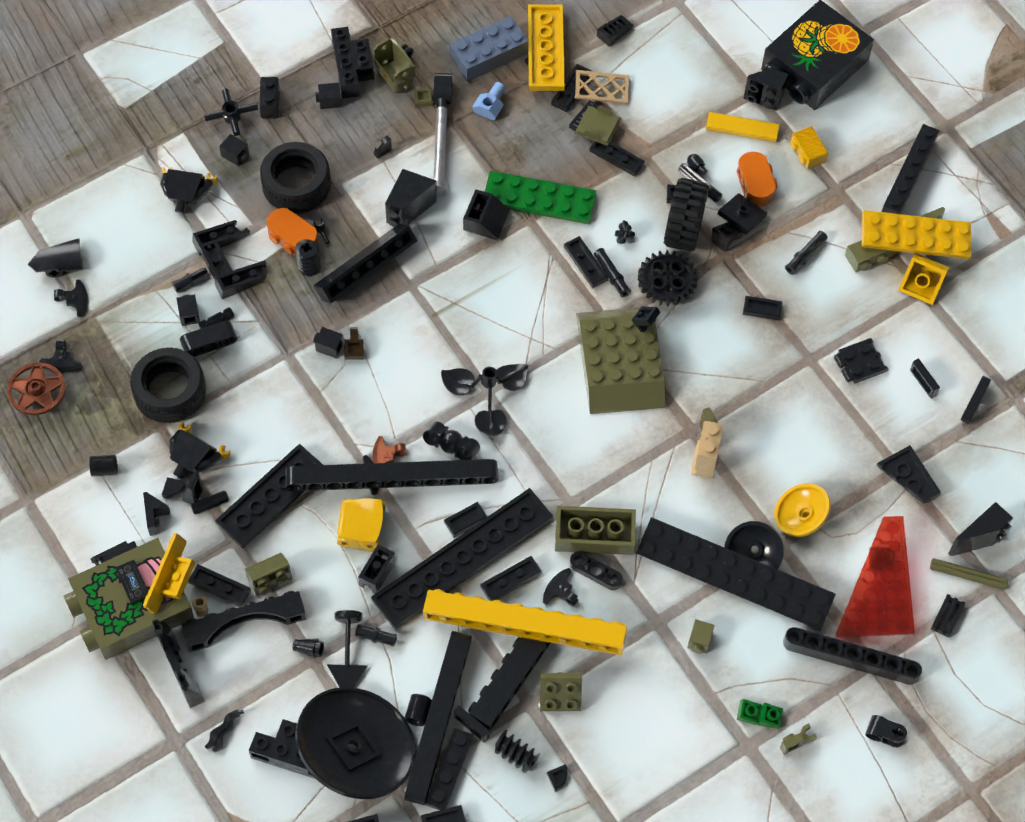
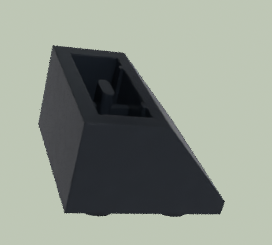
[743,68,788,110]
[463,189,510,241]

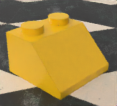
[898,253,950,305]

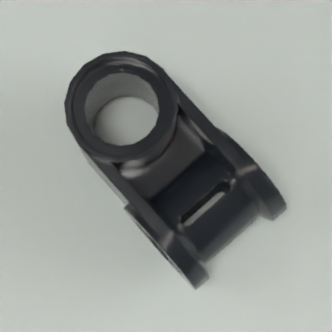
[865,715,907,748]

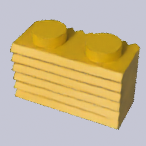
[790,126,828,169]

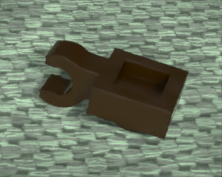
[344,327,364,360]

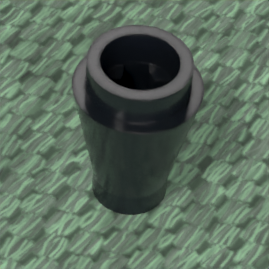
[292,638,324,658]

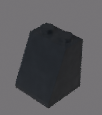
[385,169,437,227]

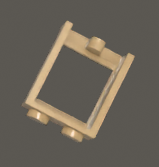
[691,420,723,479]

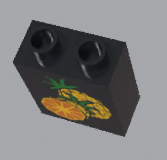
[761,0,874,110]

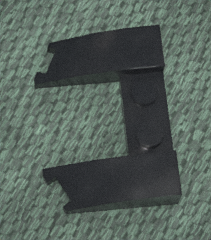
[192,220,266,299]
[152,619,205,708]

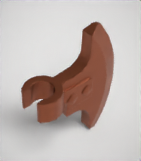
[372,436,407,463]

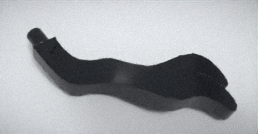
[205,709,244,752]

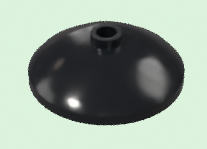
[724,521,784,569]

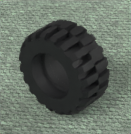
[663,178,709,252]

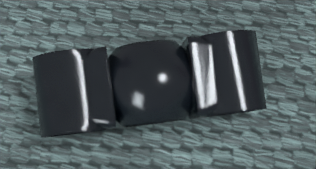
[423,421,480,460]

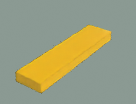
[706,112,779,142]

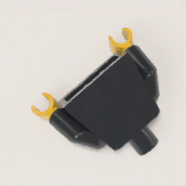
[160,167,217,214]
[169,423,231,479]

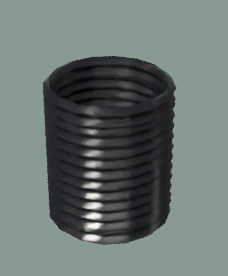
[89,454,118,477]
[404,694,432,726]

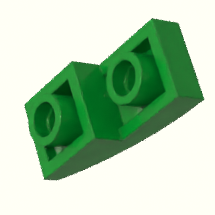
[737,699,783,729]

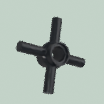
[204,89,258,136]

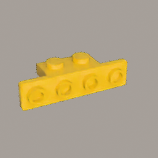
[143,533,195,614]

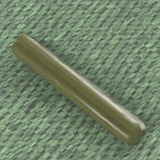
[930,558,1008,590]

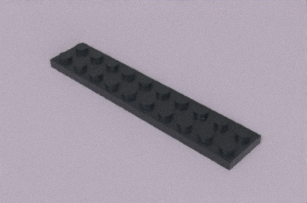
[371,488,554,630]
[636,517,836,631]

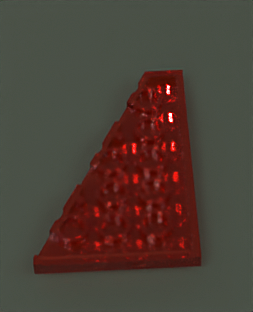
[835,516,915,638]

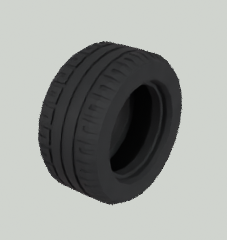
[260,142,331,213]
[130,347,206,423]

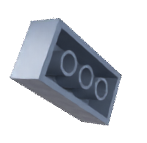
[450,16,528,81]

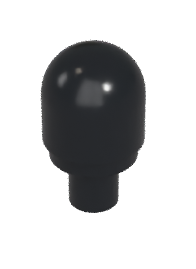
[687,154,708,175]

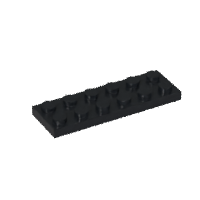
[215,443,323,549]

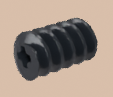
[295,239,321,277]
[495,729,540,773]

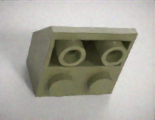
[245,553,293,596]

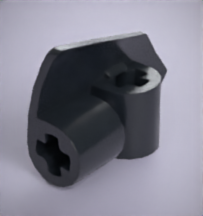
[28,238,83,278]

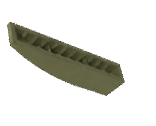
[845,207,945,273]

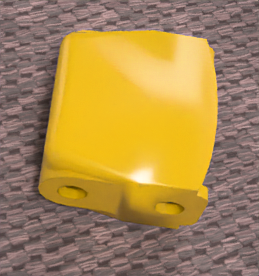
[337,498,386,552]

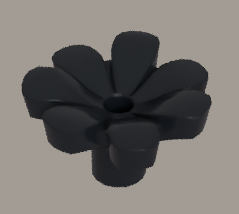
[614,220,635,244]

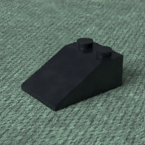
[948,502,1013,556]

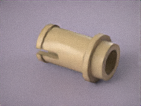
[192,596,209,617]

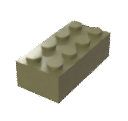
[555,506,636,555]

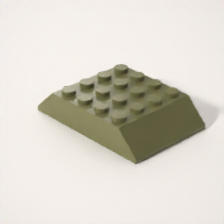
[576,307,665,414]

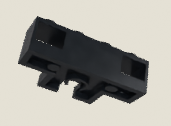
[331,27,374,99]
[249,719,315,779]

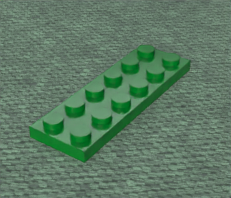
[485,171,596,224]

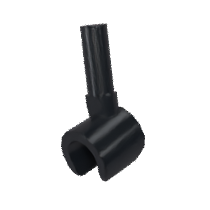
[313,218,330,244]

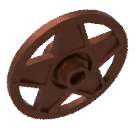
[7,362,66,415]

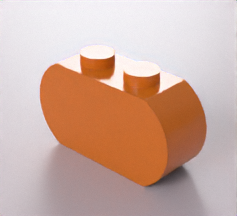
[736,152,778,207]
[267,208,318,256]

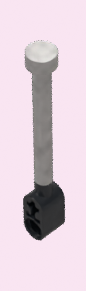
[433,73,452,196]

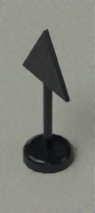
[327,610,367,688]

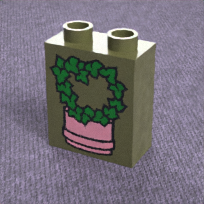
[63,538,194,660]

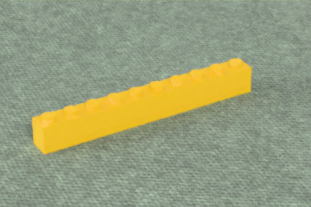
[423,589,627,656]

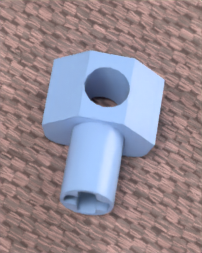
[472,82,506,120]

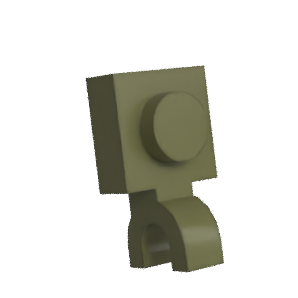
[780,723,817,755]

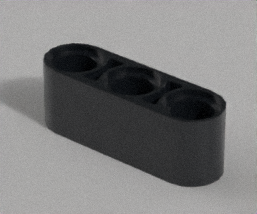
[179,321,238,357]

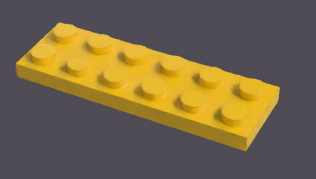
[528,4,565,91]
[862,210,971,259]

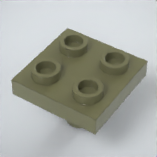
[540,672,582,711]

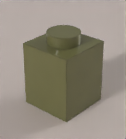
[687,619,715,654]

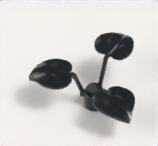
[441,364,528,436]

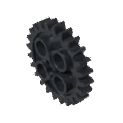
[637,250,698,306]

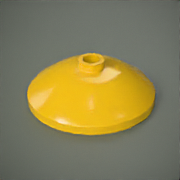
[774,483,831,537]

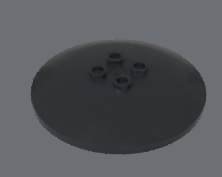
[295,687,416,799]

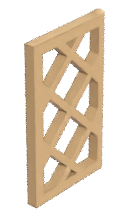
[575,70,629,104]

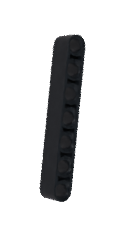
[783,627,922,685]

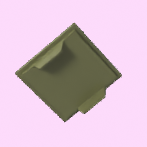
[575,106,621,146]

